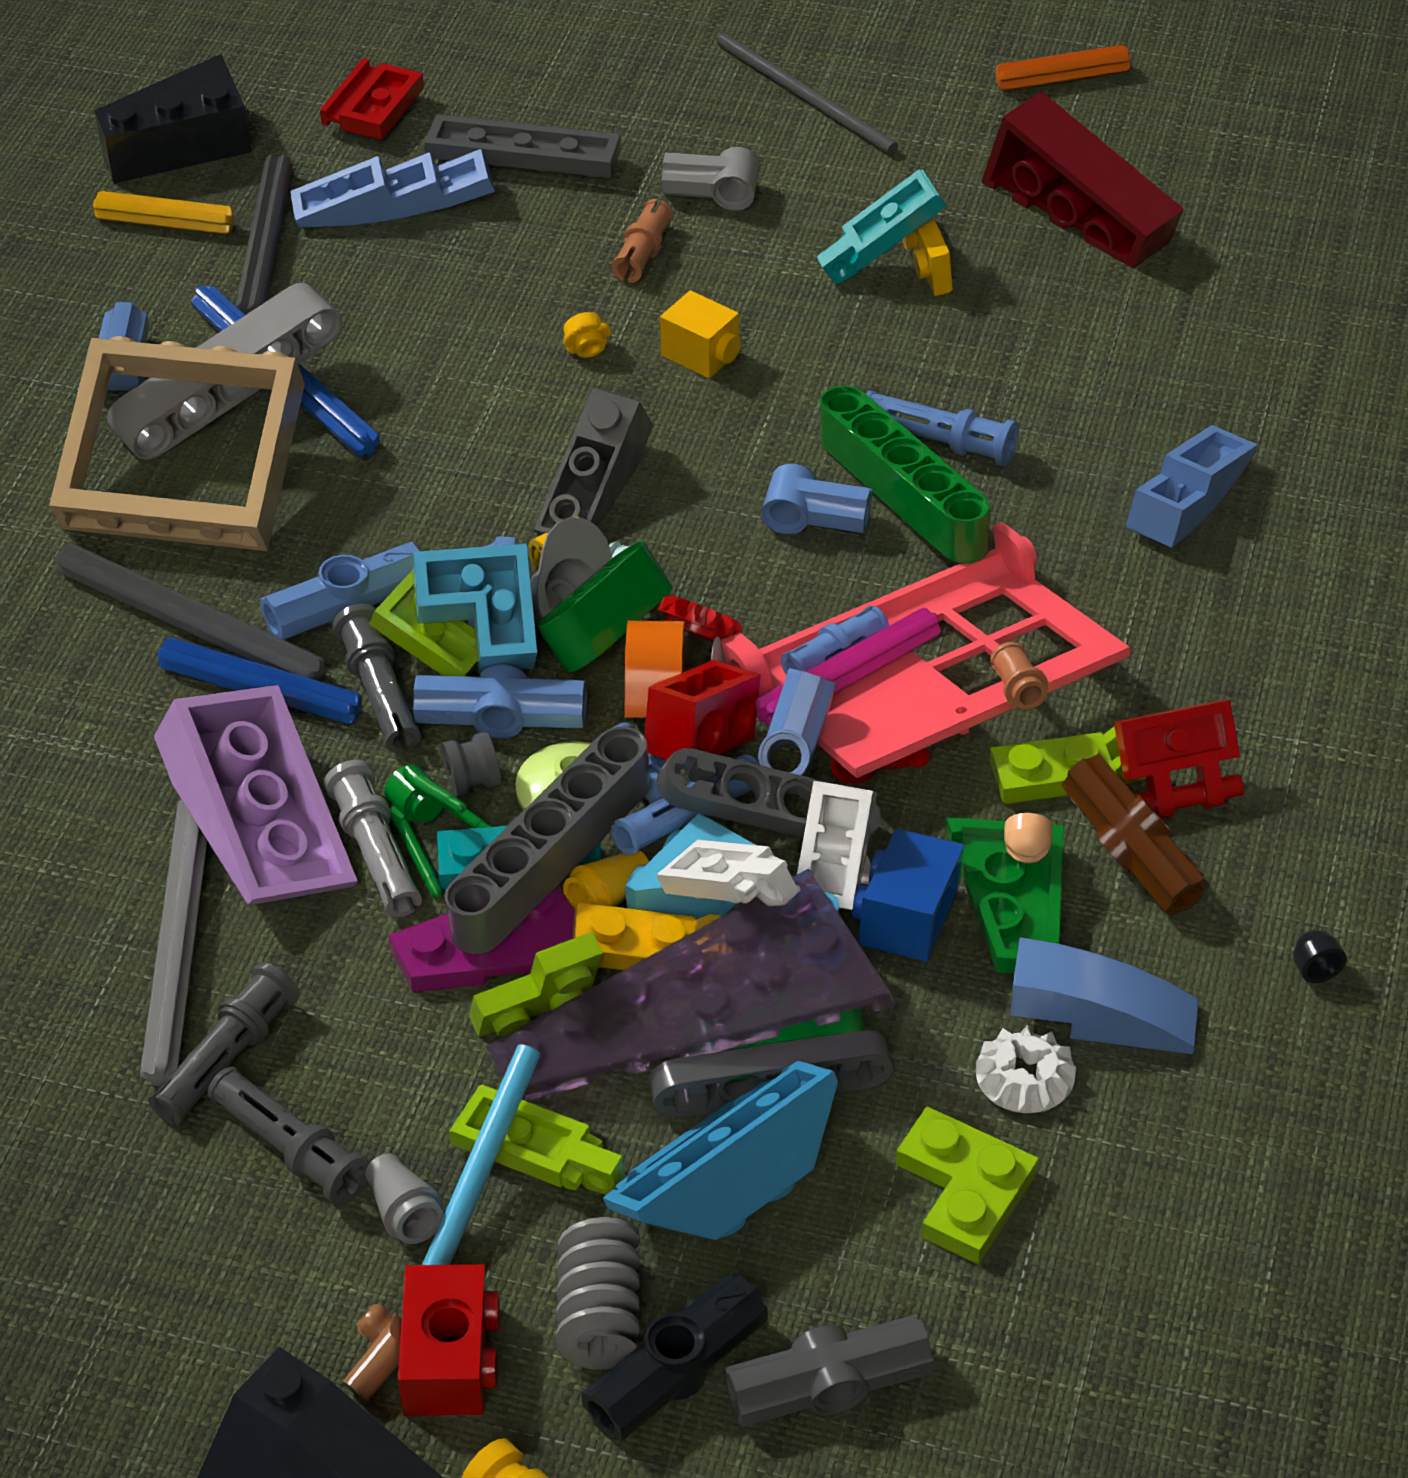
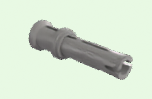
[324,759,422,918]

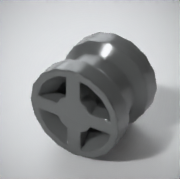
[441,732,501,798]

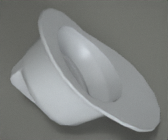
[530,517,612,638]

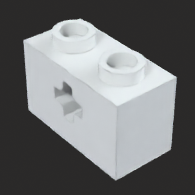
[793,781,877,910]

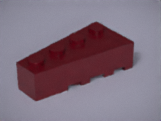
[981,91,1184,269]

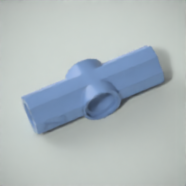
[260,541,419,640]
[413,664,587,740]

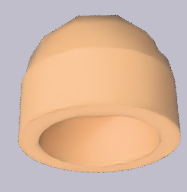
[1004,813,1052,864]

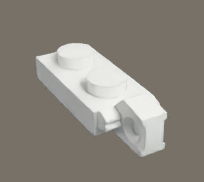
[656,840,801,906]

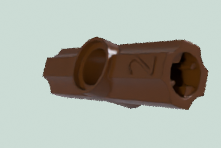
[1061,753,1209,916]

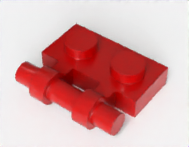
[1113,700,1244,819]

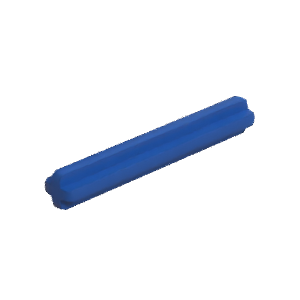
[157,637,363,725]

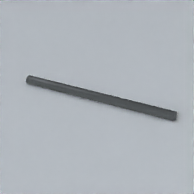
[717,33,898,155]

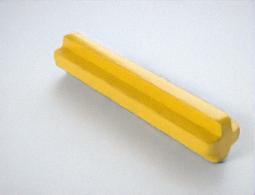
[93,191,235,235]

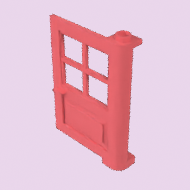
[721,522,1130,778]

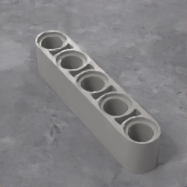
[107,283,342,460]

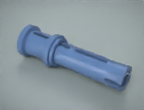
[866,390,1019,467]

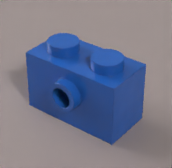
[852,828,964,962]

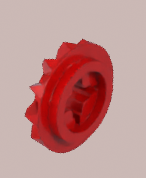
[657,595,743,645]

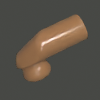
[342,1304,402,1403]

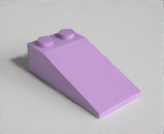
[154,685,358,905]

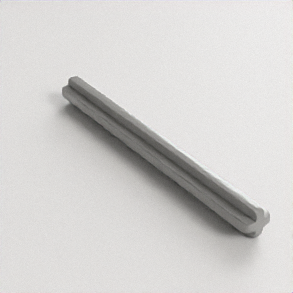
[140,799,208,1087]

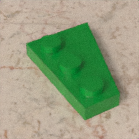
[946,817,1064,974]

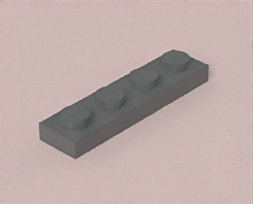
[425,114,621,178]

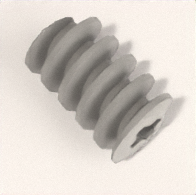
[555,1217,640,1369]

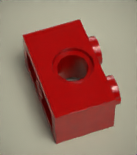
[398,1264,500,1416]

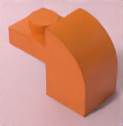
[625,621,686,718]

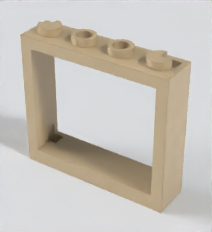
[49,336,305,551]

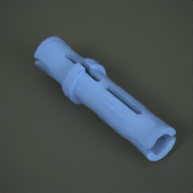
[611,754,760,855]

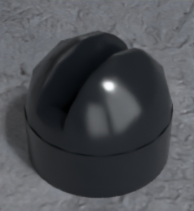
[1293,929,1347,983]

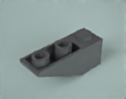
[534,388,654,534]

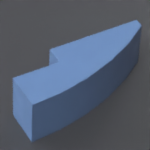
[1126,425,1258,548]
[1010,937,1199,1054]

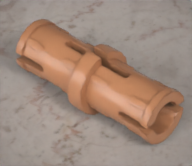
[611,199,674,283]

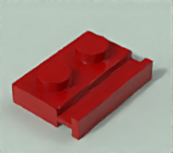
[320,58,424,140]

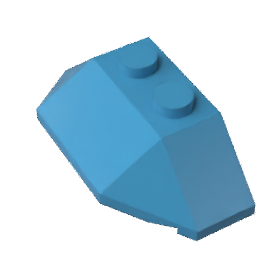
[603,1061,838,1240]

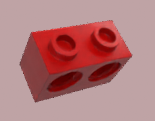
[644,660,761,761]

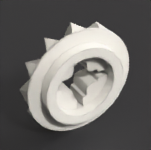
[976,1024,1076,1113]

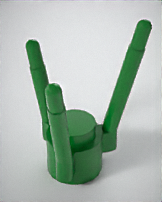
[384,764,491,898]

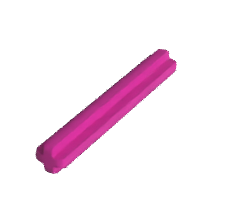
[755,608,941,727]

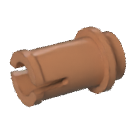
[990,642,1048,710]

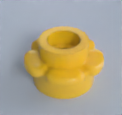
[563,312,611,358]

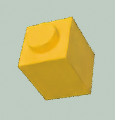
[660,290,741,379]

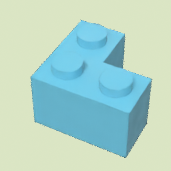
[413,543,537,673]

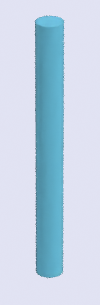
[422,1044,541,1265]

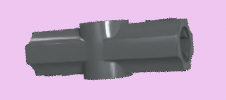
[724,1315,934,1427]

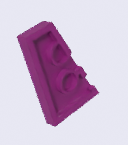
[388,884,602,992]

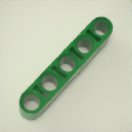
[820,386,990,563]

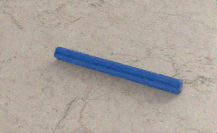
[191,285,380,457]

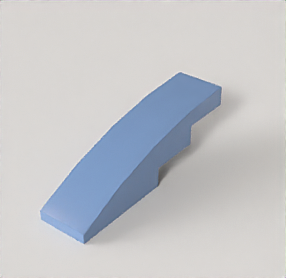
[290,149,495,227]

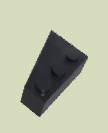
[94,54,251,184]

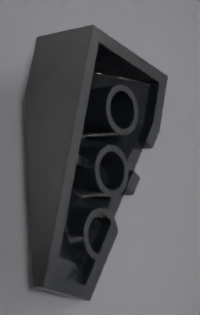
[197,1347,443,1478]

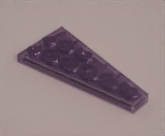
[486,869,896,1101]

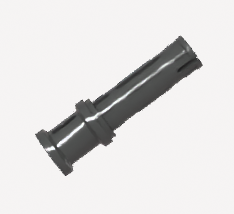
[332,603,421,753]
[148,962,300,1125]
[207,1067,370,1206]

